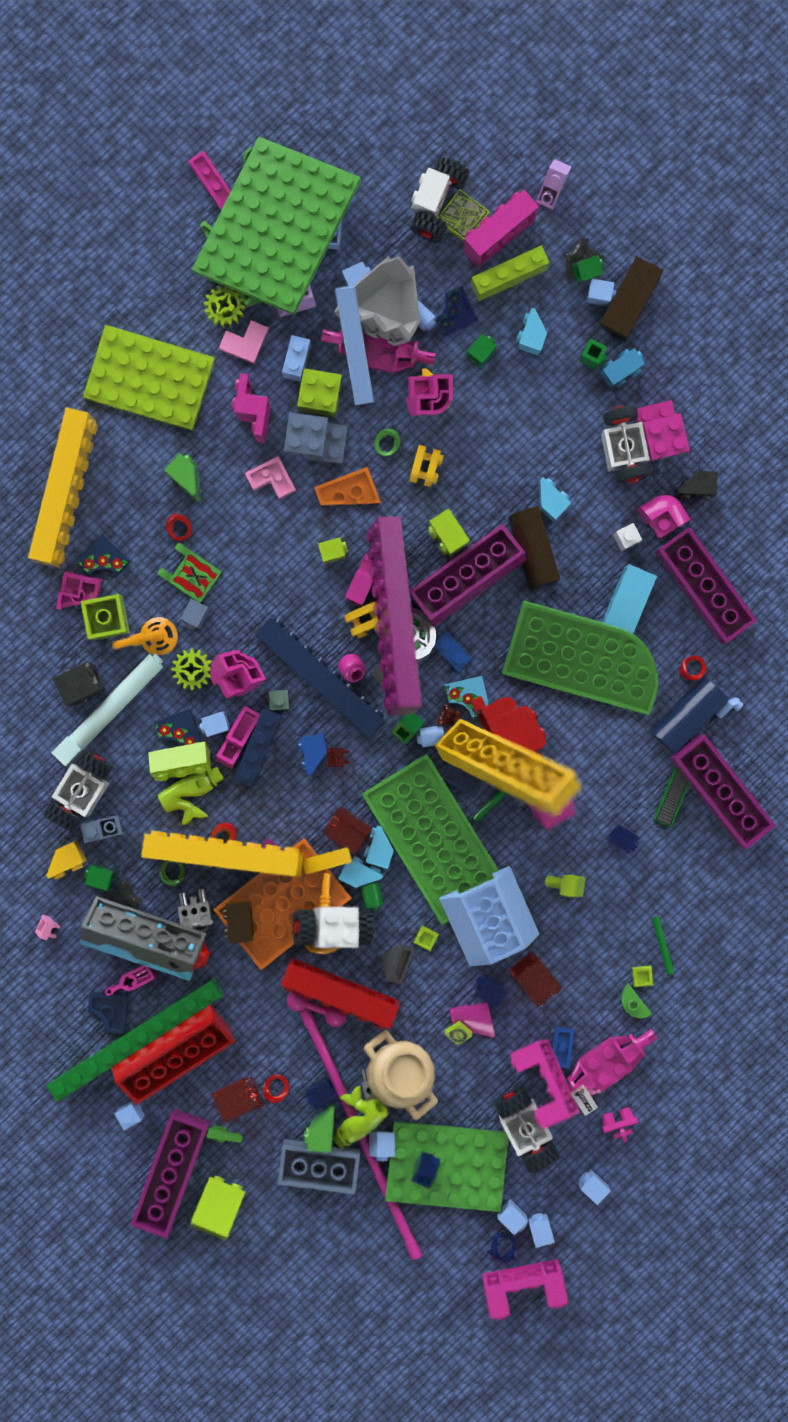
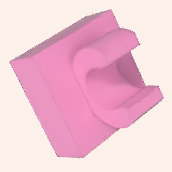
[35,915,60,940]

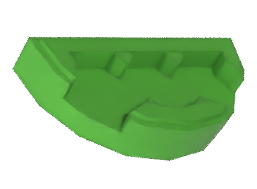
[621,983,653,1018]
[205,1126,243,1143]

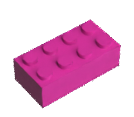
[463,190,539,269]

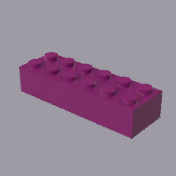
[409,524,527,627]
[654,527,757,645]
[669,734,776,850]
[131,1108,210,1239]

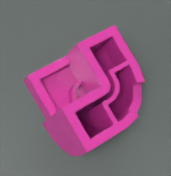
[406,374,453,416]
[636,495,691,539]
[210,650,266,699]

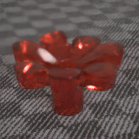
[437,705,462,726]

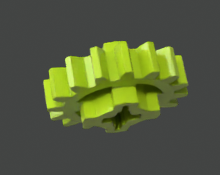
[204,285,246,328]
[171,648,212,690]

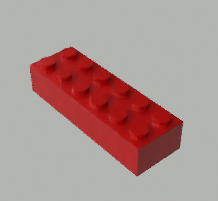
[281,957,399,1030]
[112,1004,235,1105]

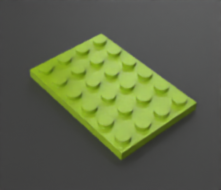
[83,325,215,431]

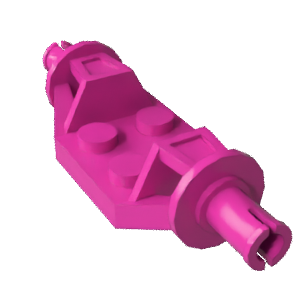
[321,329,436,373]
[567,1029,658,1095]

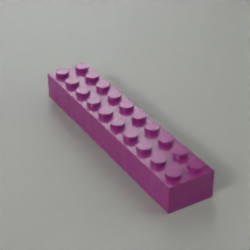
[366,517,422,716]

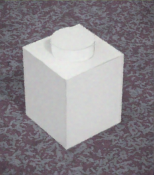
[613,523,642,552]

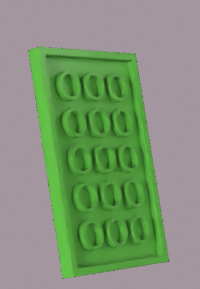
[385,1121,509,1212]

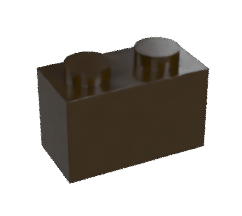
[223,901,254,943]

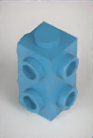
[600,348,645,389]

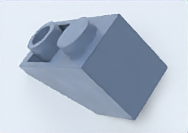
[80,815,123,843]

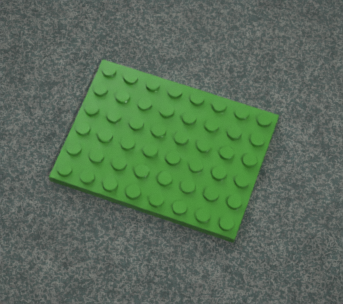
[192,137,361,315]

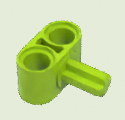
[545,875,586,897]

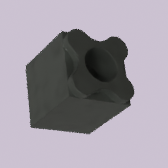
[52,662,106,707]

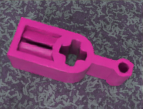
[345,554,373,607]
[105,965,158,996]

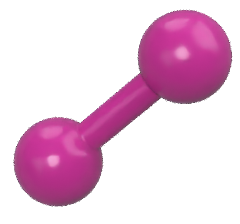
[287,991,347,1027]

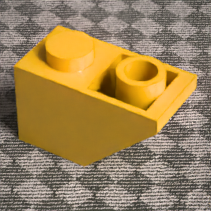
[46,840,87,880]

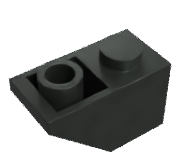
[675,471,718,501]

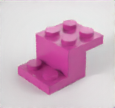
[232,373,271,443]
[636,400,690,461]

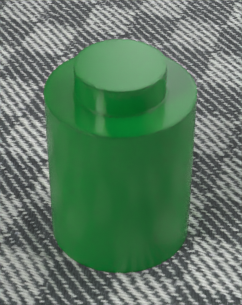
[360,882,383,911]

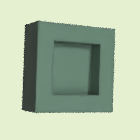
[269,690,290,711]

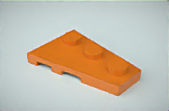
[314,467,381,506]

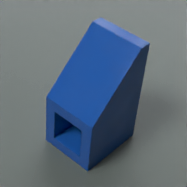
[298,733,328,775]

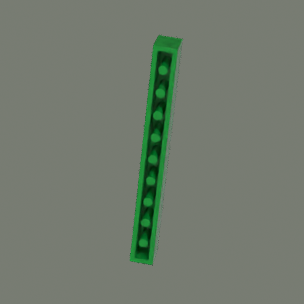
[47,977,224,1102]

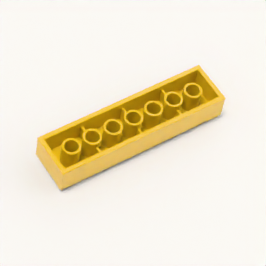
[28,407,98,568]
[435,719,581,817]
[141,831,304,877]

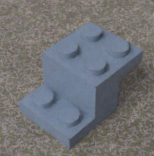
[284,412,348,465]

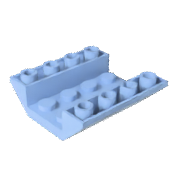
[439,866,539,966]

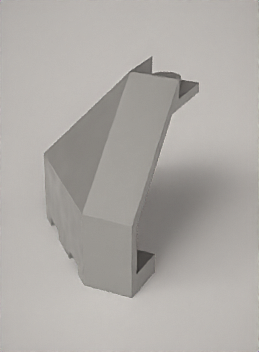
[334,256,420,346]

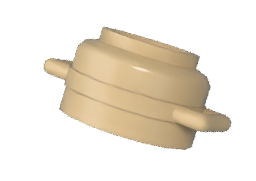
[364,1030,438,1120]

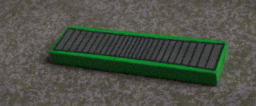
[653,766,689,827]

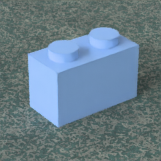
[282,335,311,382]

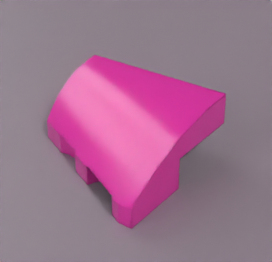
[56,571,103,609]
[449,1001,495,1037]

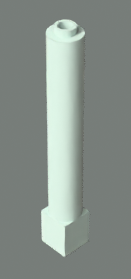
[52,654,164,766]

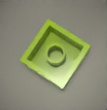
[297,368,343,418]
[428,508,470,558]
[81,594,130,641]

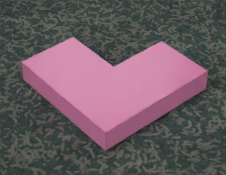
[219,321,269,364]
[245,456,296,499]

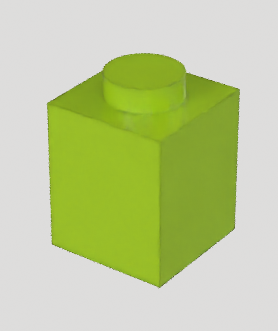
[318,537,348,564]

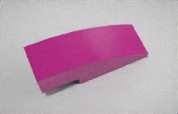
[216,706,260,769]

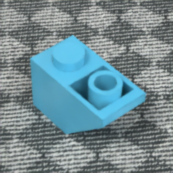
[516,308,547,356]
[539,477,571,523]
[363,824,394,869]
[338,856,383,888]

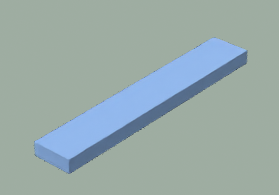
[335,285,374,405]

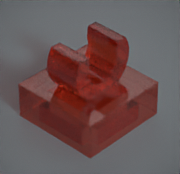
[328,748,350,767]

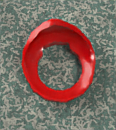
[166,513,192,541]
[679,655,707,681]
[211,822,237,841]
[263,1074,289,1104]

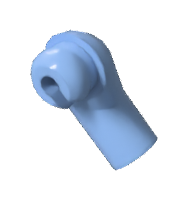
[715,697,743,719]

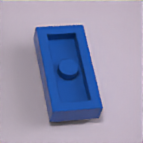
[434,631,472,672]
[552,1026,575,1069]

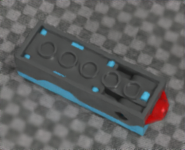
[79,896,210,981]

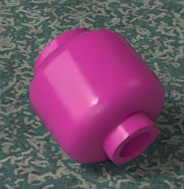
[338,654,366,682]

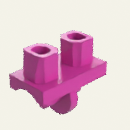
[602,1107,638,1143]

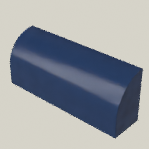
[650,678,729,753]

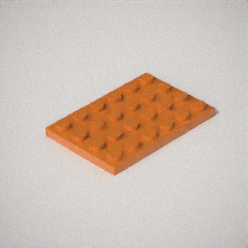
[213,837,352,970]

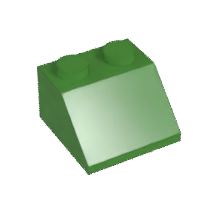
[164,453,201,502]
[304,1103,335,1152]

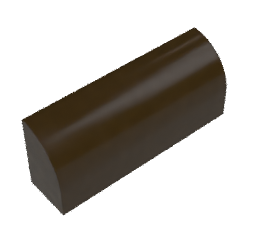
[600,256,663,343]
[507,506,560,590]

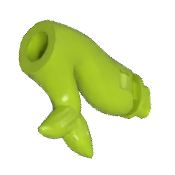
[158,766,224,825]
[333,1086,388,1149]

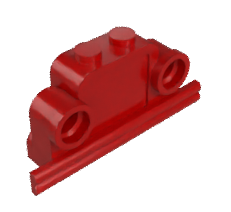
[471,696,546,757]

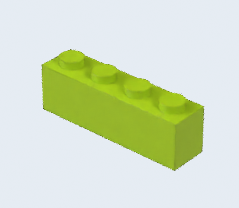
[471,245,550,301]

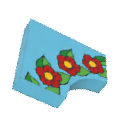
[445,676,489,717]

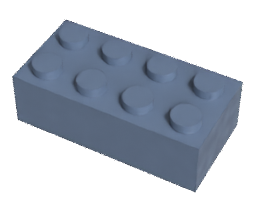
[278,1139,361,1194]

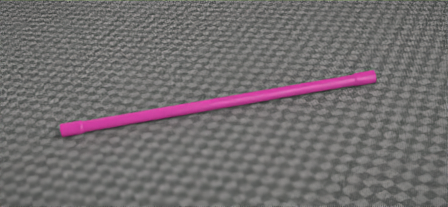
[299,1008,422,1260]

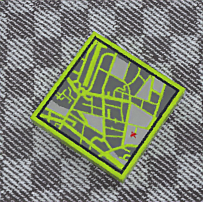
[438,189,490,241]

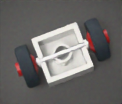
[601,406,650,484]

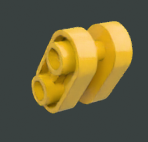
[409,445,444,487]
[343,602,378,639]

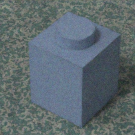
[180,599,210,630]

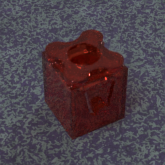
[323,806,373,854]
[509,951,562,1007]
[212,1077,264,1123]

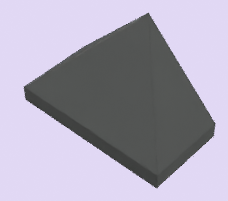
[381,944,415,984]

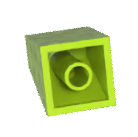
[190,1176,245,1241]

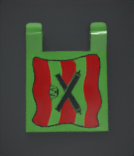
[158,543,222,603]

